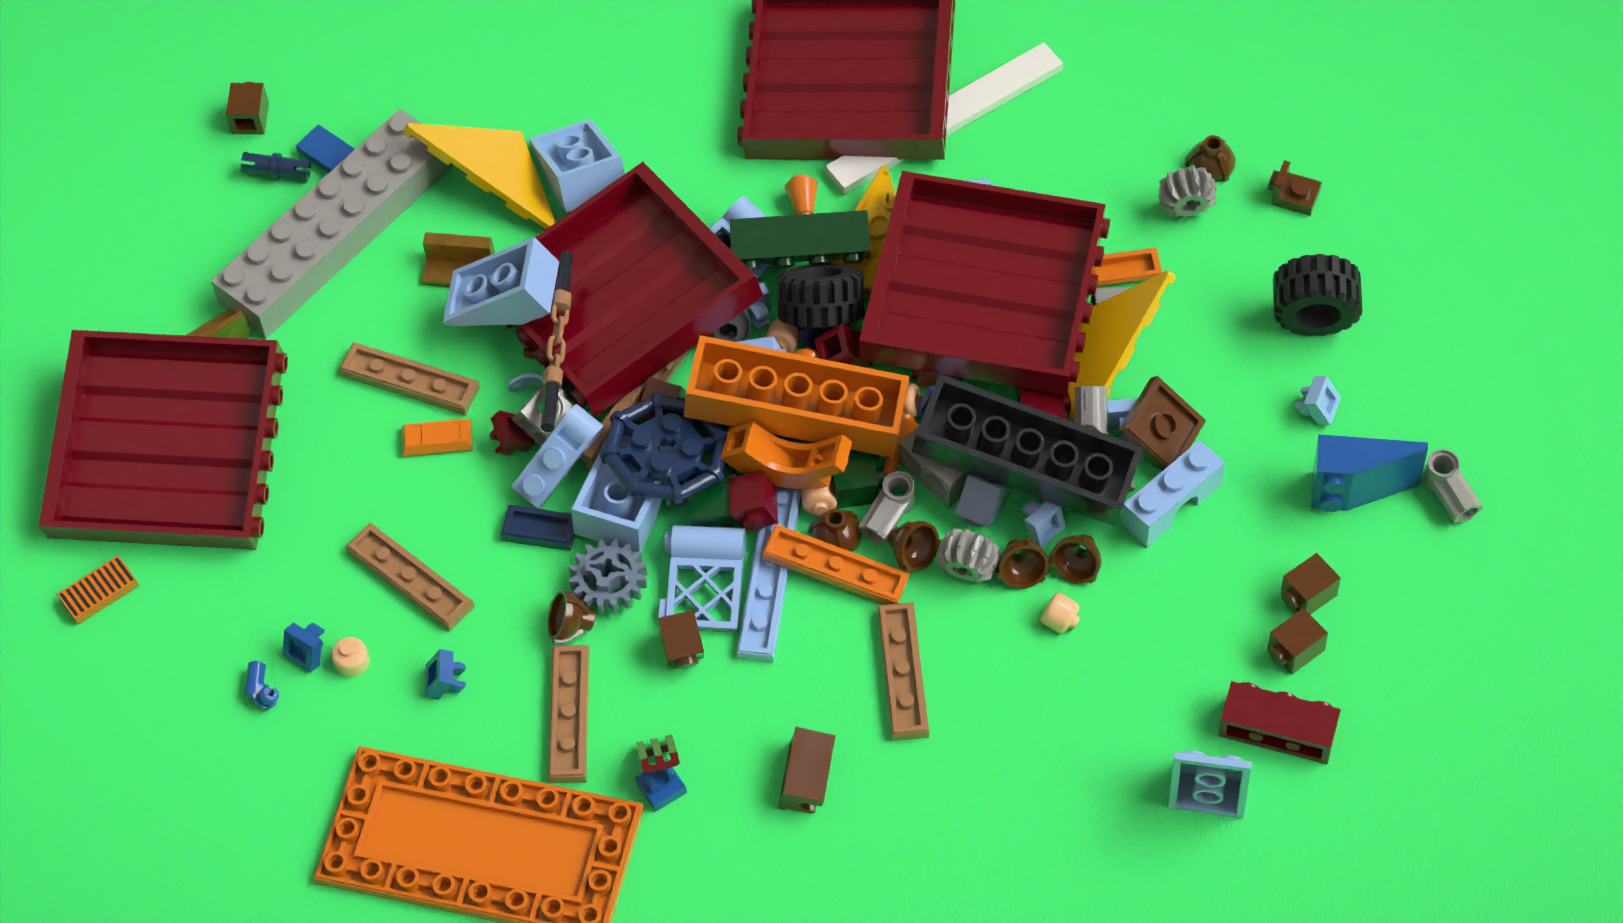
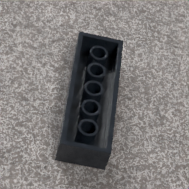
[911,374,1144,526]

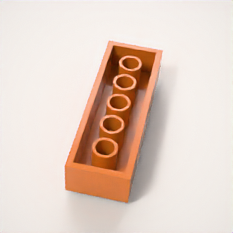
[684,335,910,458]

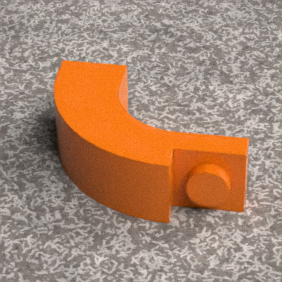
[720,421,852,489]

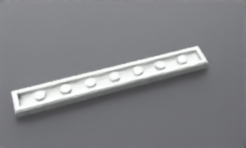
[826,42,1063,195]

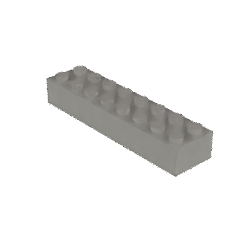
[211,109,454,339]

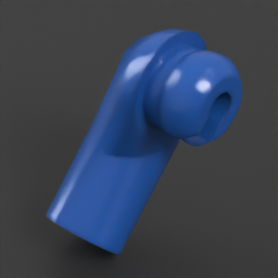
[244,661,279,709]

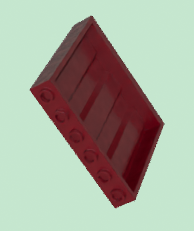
[737,0,956,160]
[505,162,764,417]
[859,171,1111,395]
[39,330,288,550]

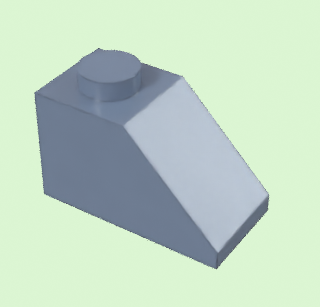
[955,474,1013,527]

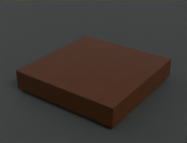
[1119,375,1206,471]

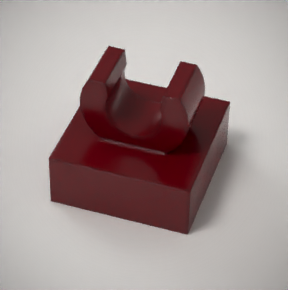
[489,410,535,456]

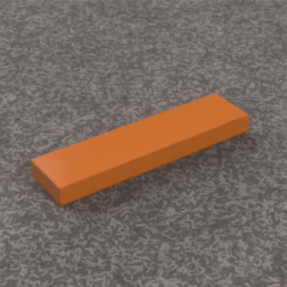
[762,524,910,605]

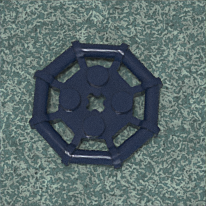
[600,392,728,505]

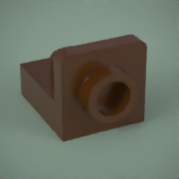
[1268,160,1322,216]

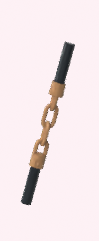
[540,251,574,432]

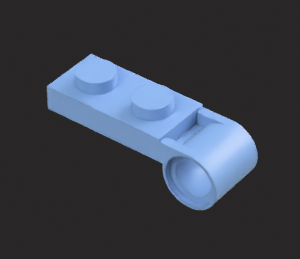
[511,404,605,509]

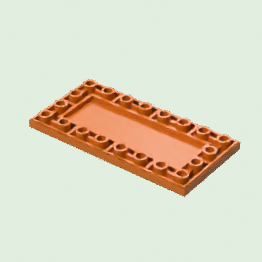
[313,746,644,923]

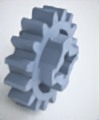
[569,539,648,615]

